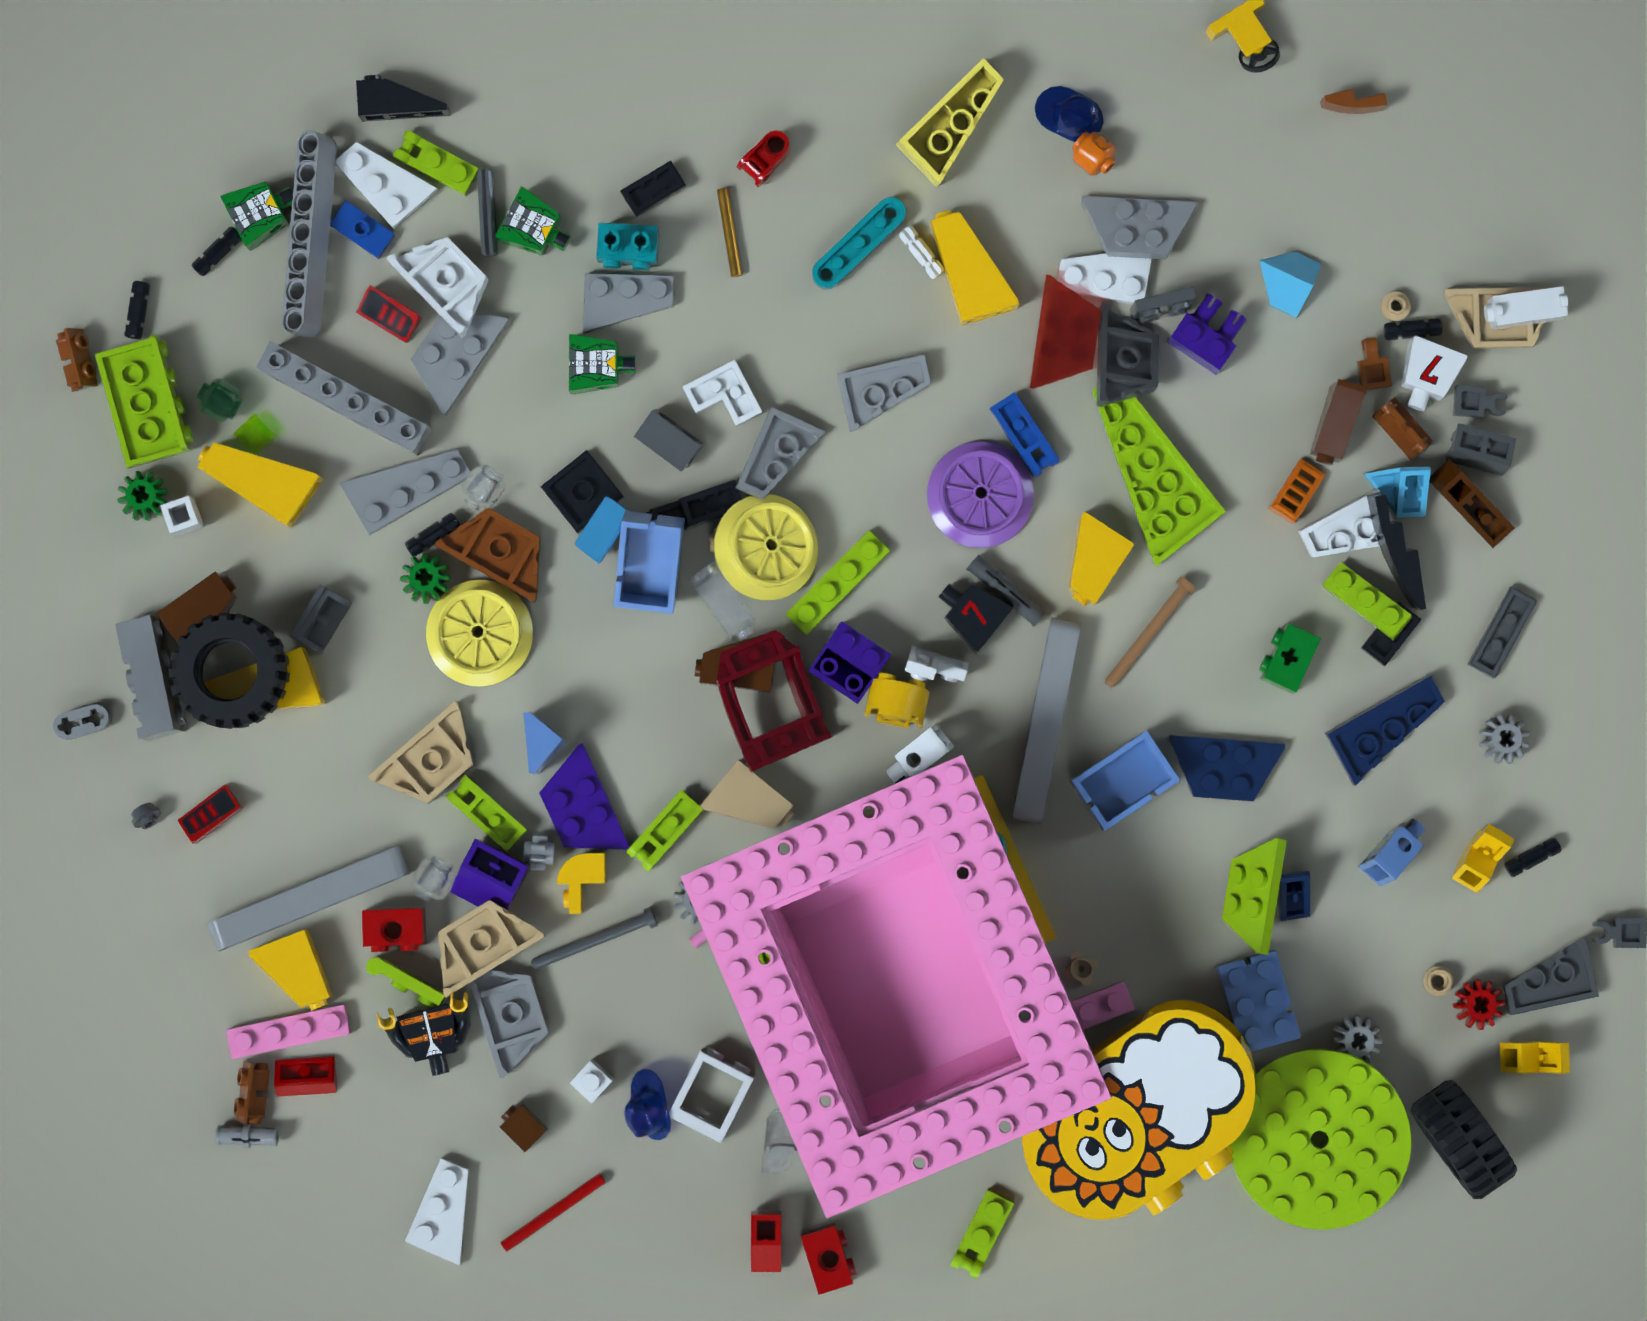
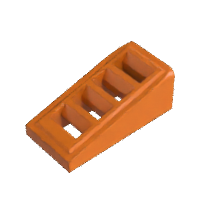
[1268,459,1326,524]

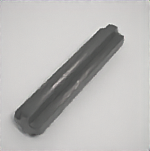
[477,169,498,257]

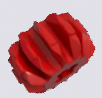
[1452,979,1505,1030]

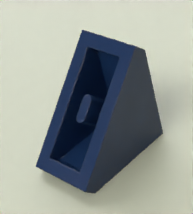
[1277,871,1310,921]

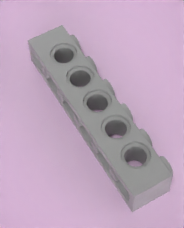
[256,341,431,456]

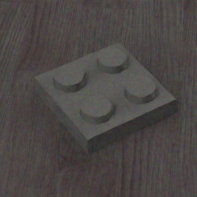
[1130,287,1196,323]

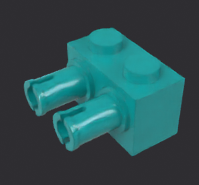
[596,223,659,270]

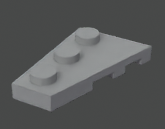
[837,354,931,432]

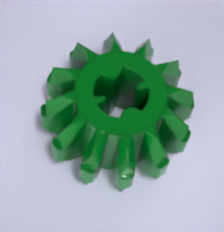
[117,471,169,521]
[400,553,452,604]

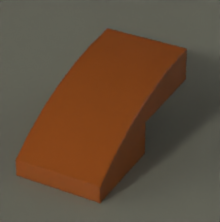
[1320,89,1387,114]

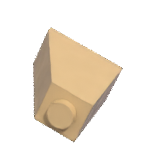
[700,760,794,829]

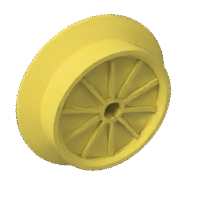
[714,494,818,601]
[426,580,533,687]

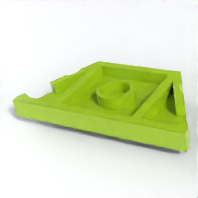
[1222,838,1287,955]

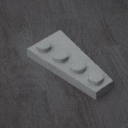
[340,449,473,535]

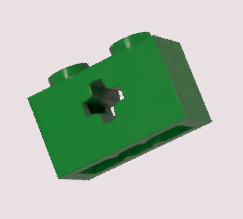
[1259,623,1321,694]

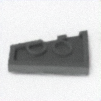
[1502,937,1599,1015]

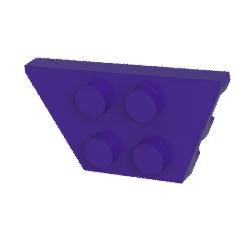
[539,743,630,850]

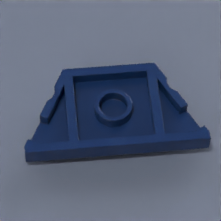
[1169,735,1285,802]

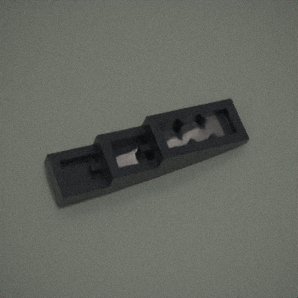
[646,480,742,531]
[1367,493,1426,610]

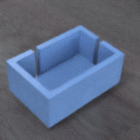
[613,511,685,614]
[1069,731,1180,831]
[1215,950,1301,1052]

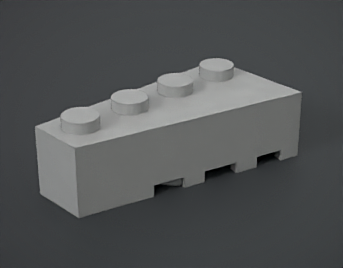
[115,615,187,741]

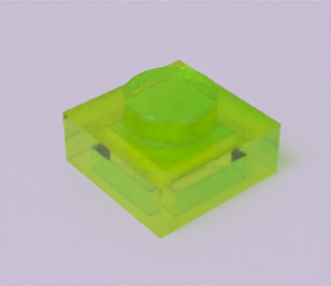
[233,413,276,455]

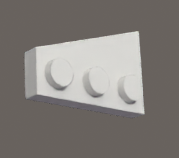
[336,142,438,229]
[1055,253,1152,305]
[1298,489,1394,557]
[405,1157,469,1265]

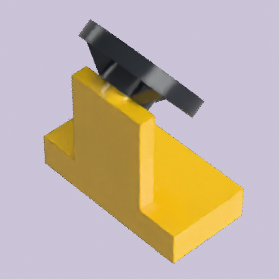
[1205,0,1280,73]

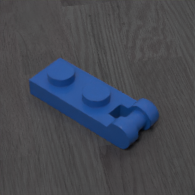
[989,392,1060,478]

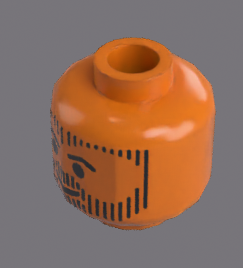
[1072,132,1116,176]

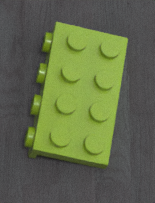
[95,334,194,469]

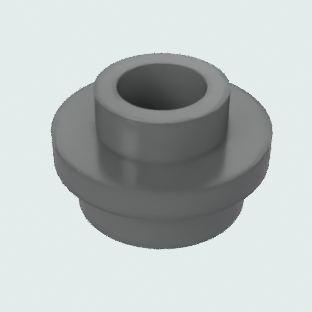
[131,803,161,829]

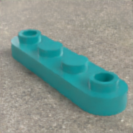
[812,197,906,290]

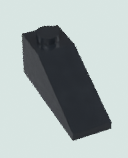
[356,75,450,122]

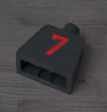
[938,583,1013,654]

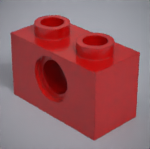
[362,908,426,952]
[801,1223,857,1295]

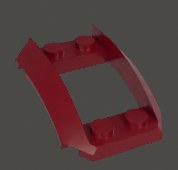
[716,630,832,772]

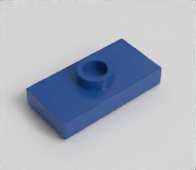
[330,201,396,260]

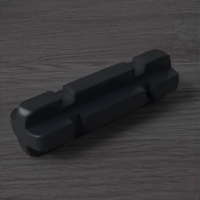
[191,226,242,276]
[124,281,150,340]
[1383,318,1443,341]
[405,513,460,556]
[1504,838,1562,877]

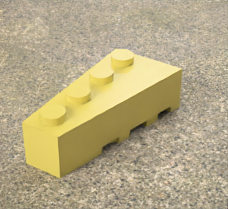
[895,58,1004,187]

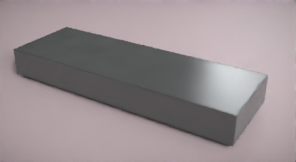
[1467,586,1537,679]

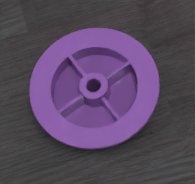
[927,442,1034,548]

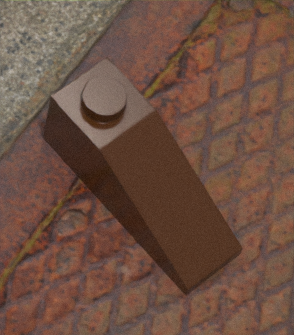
[1429,459,1515,548]

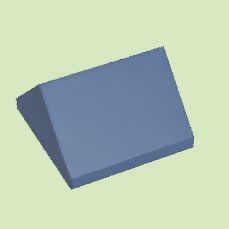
[524,712,567,774]

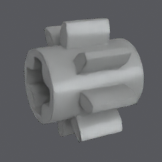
[523,835,555,871]

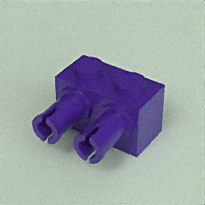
[1167,293,1247,375]

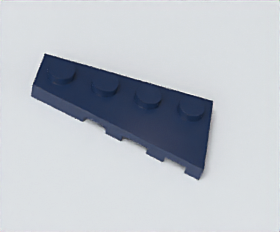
[1325,675,1445,786]

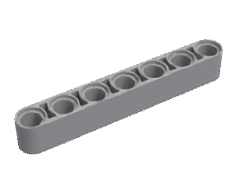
[282,130,337,338]
[1011,617,1081,825]
[207,846,410,951]

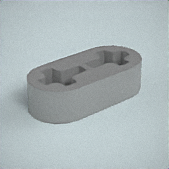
[53,704,112,740]

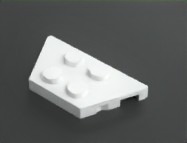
[386,237,489,338]

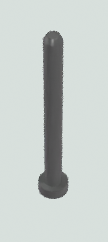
[531,906,658,969]

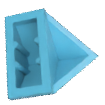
[1260,251,1322,318]
[1364,466,1431,518]

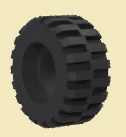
[169,612,290,729]
[1410,1080,1517,1199]

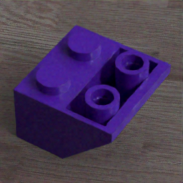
[808,621,891,704]
[450,839,531,910]

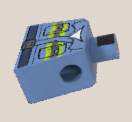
[1358,819,1425,886]

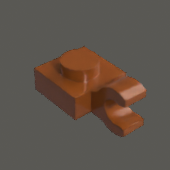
[1357,337,1392,390]

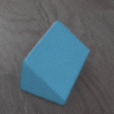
[575,496,628,563]

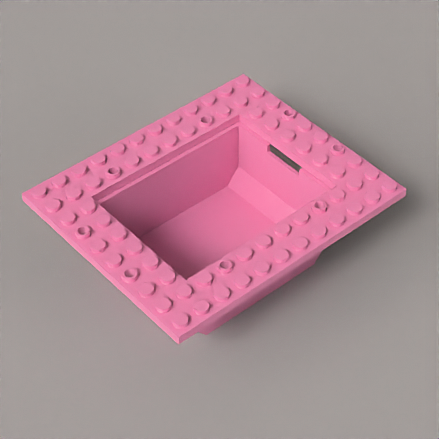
[681,755,1112,1218]

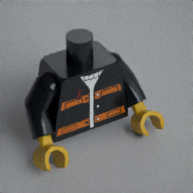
[376,992,471,1076]

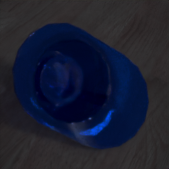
[1035,86,1104,142]
[624,1069,671,1140]

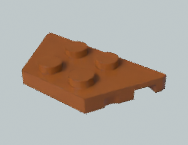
[435,508,541,603]

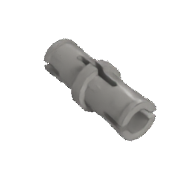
[216,1124,279,1148]

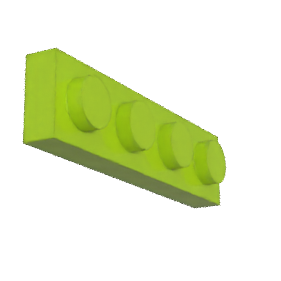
[785,530,890,636]

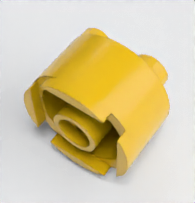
[864,673,930,729]

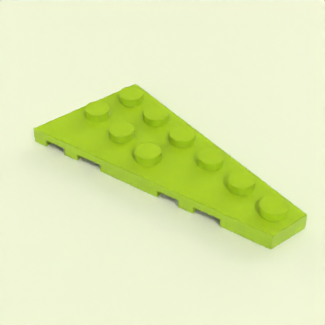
[1091,387,1226,567]

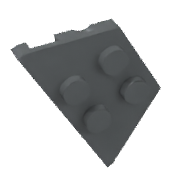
[1096,302,1159,407]

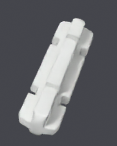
[899,225,944,279]

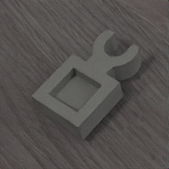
[1452,385,1507,418]
[1592,917,1646,948]

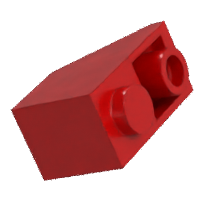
[751,1211,782,1272]

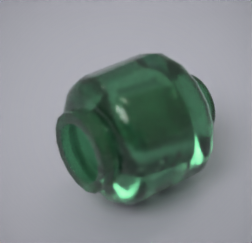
[196,378,243,422]

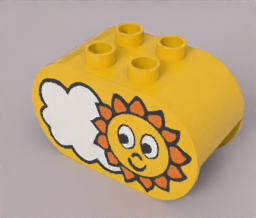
[1022,1000,1256,1220]

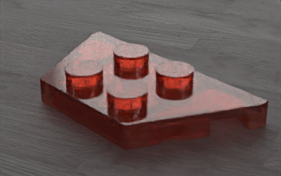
[1029,274,1101,389]

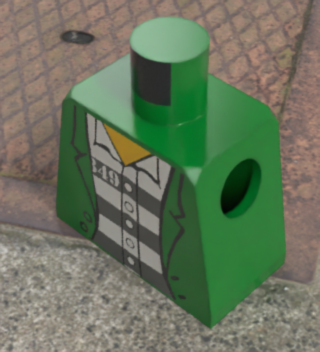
[220,182,293,251]
[495,186,571,256]
[569,334,636,394]

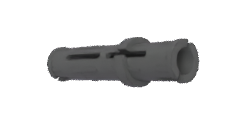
[966,554,1046,627]

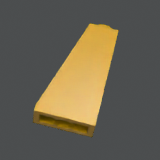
[930,210,1019,326]
[197,442,324,529]
[204,647,326,709]

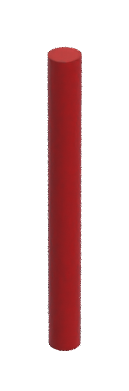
[500,1173,606,1252]

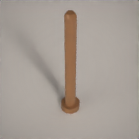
[1105,576,1197,688]

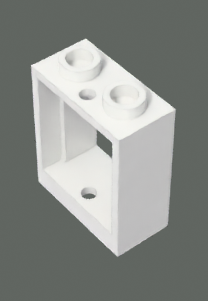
[668,1048,754,1143]

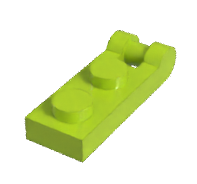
[392,130,479,196]
[445,774,527,852]
[626,790,704,872]
[366,957,446,1008]
[950,1189,1014,1279]

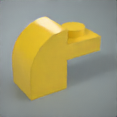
[1451,824,1515,893]
[557,853,607,914]
[1499,1041,1570,1074]

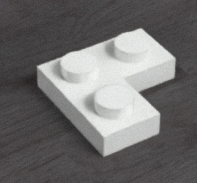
[682,360,762,427]
[905,645,969,682]

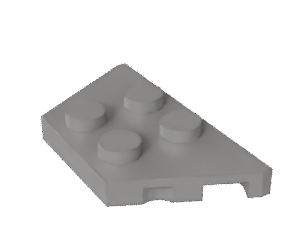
[1081,196,1196,259]
[411,314,509,416]
[469,970,549,1078]

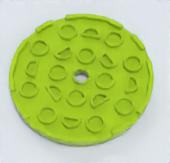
[1230,1048,1411,1230]

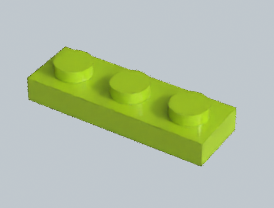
[1322,562,1412,640]

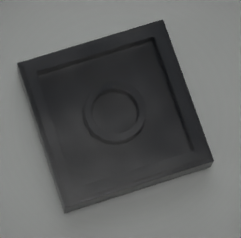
[540,450,624,534]

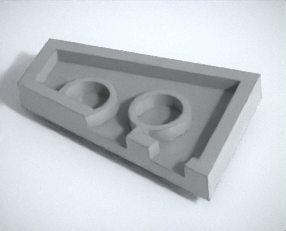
[583,273,674,334]
[736,407,826,500]

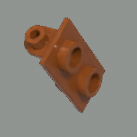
[56,328,98,392]
[1372,396,1433,461]
[234,1061,270,1124]

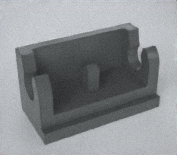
[633,409,704,472]
[1445,423,1517,476]
[289,584,352,654]

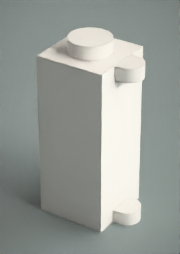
[1484,286,1568,330]

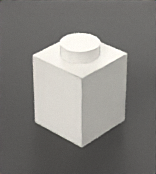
[160,495,204,537]
[570,1059,614,1103]

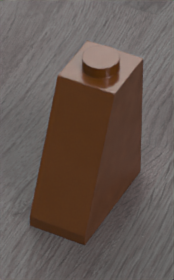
[1310,379,1367,465]
[157,571,237,641]
[694,634,775,693]

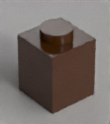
[500,1104,548,1152]

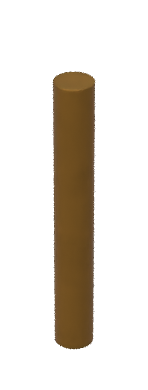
[717,188,743,277]

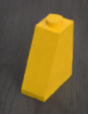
[1068,511,1134,607]
[248,929,333,1011]

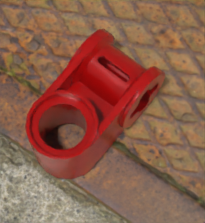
[736,130,790,187]

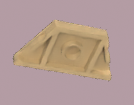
[1443,287,1554,349]
[368,701,474,804]
[438,899,545,998]

